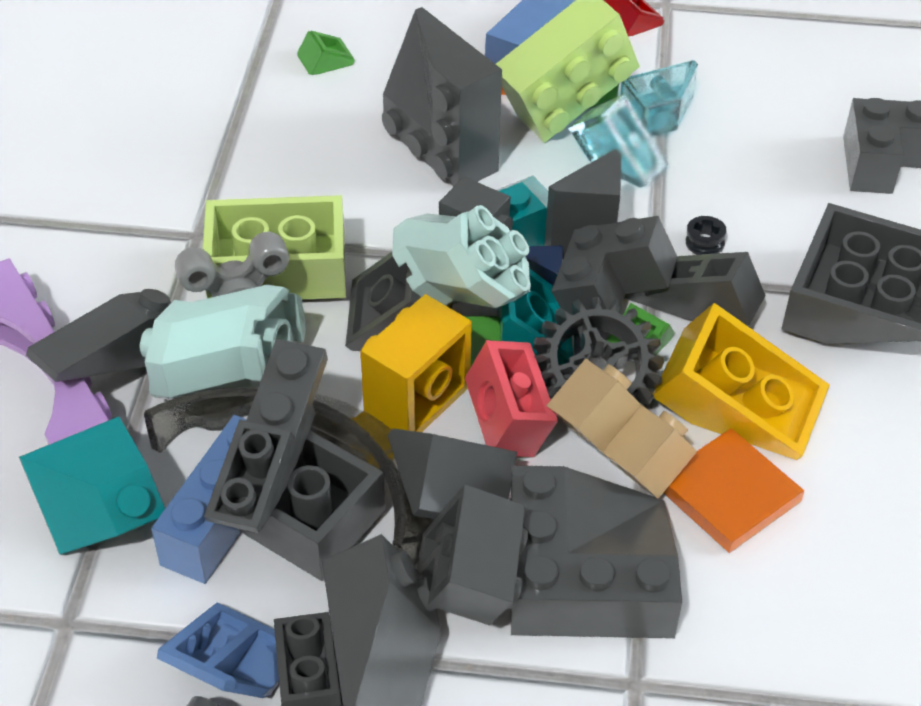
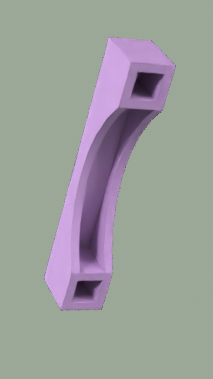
[0,258,112,445]

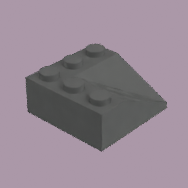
[382,7,502,187]
[781,203,921,344]
[510,465,682,639]

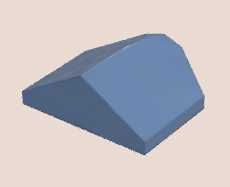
[156,602,279,698]

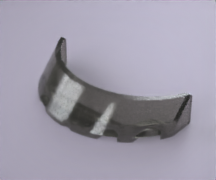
[144,387,433,566]

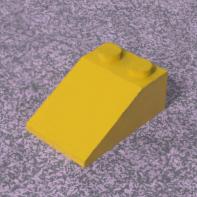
[653,303,830,460]

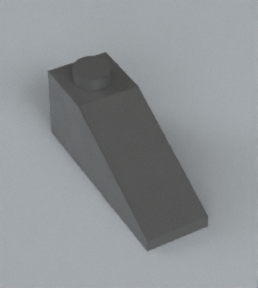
[624,252,766,325]
[26,289,172,382]

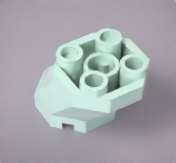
[392,205,531,308]
[140,285,306,405]

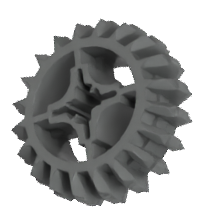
[533,296,664,405]

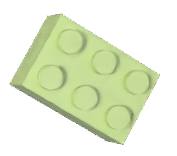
[496,0,640,143]
[203,195,346,300]

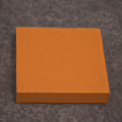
[663,428,805,553]

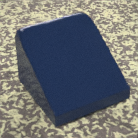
[525,245,565,286]

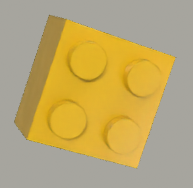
[360,294,472,432]

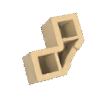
[546,358,697,499]

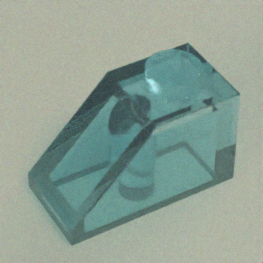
[619,60,698,140]
[569,94,668,188]

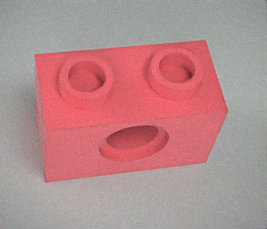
[465,340,558,457]

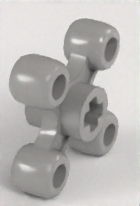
[175,232,289,297]

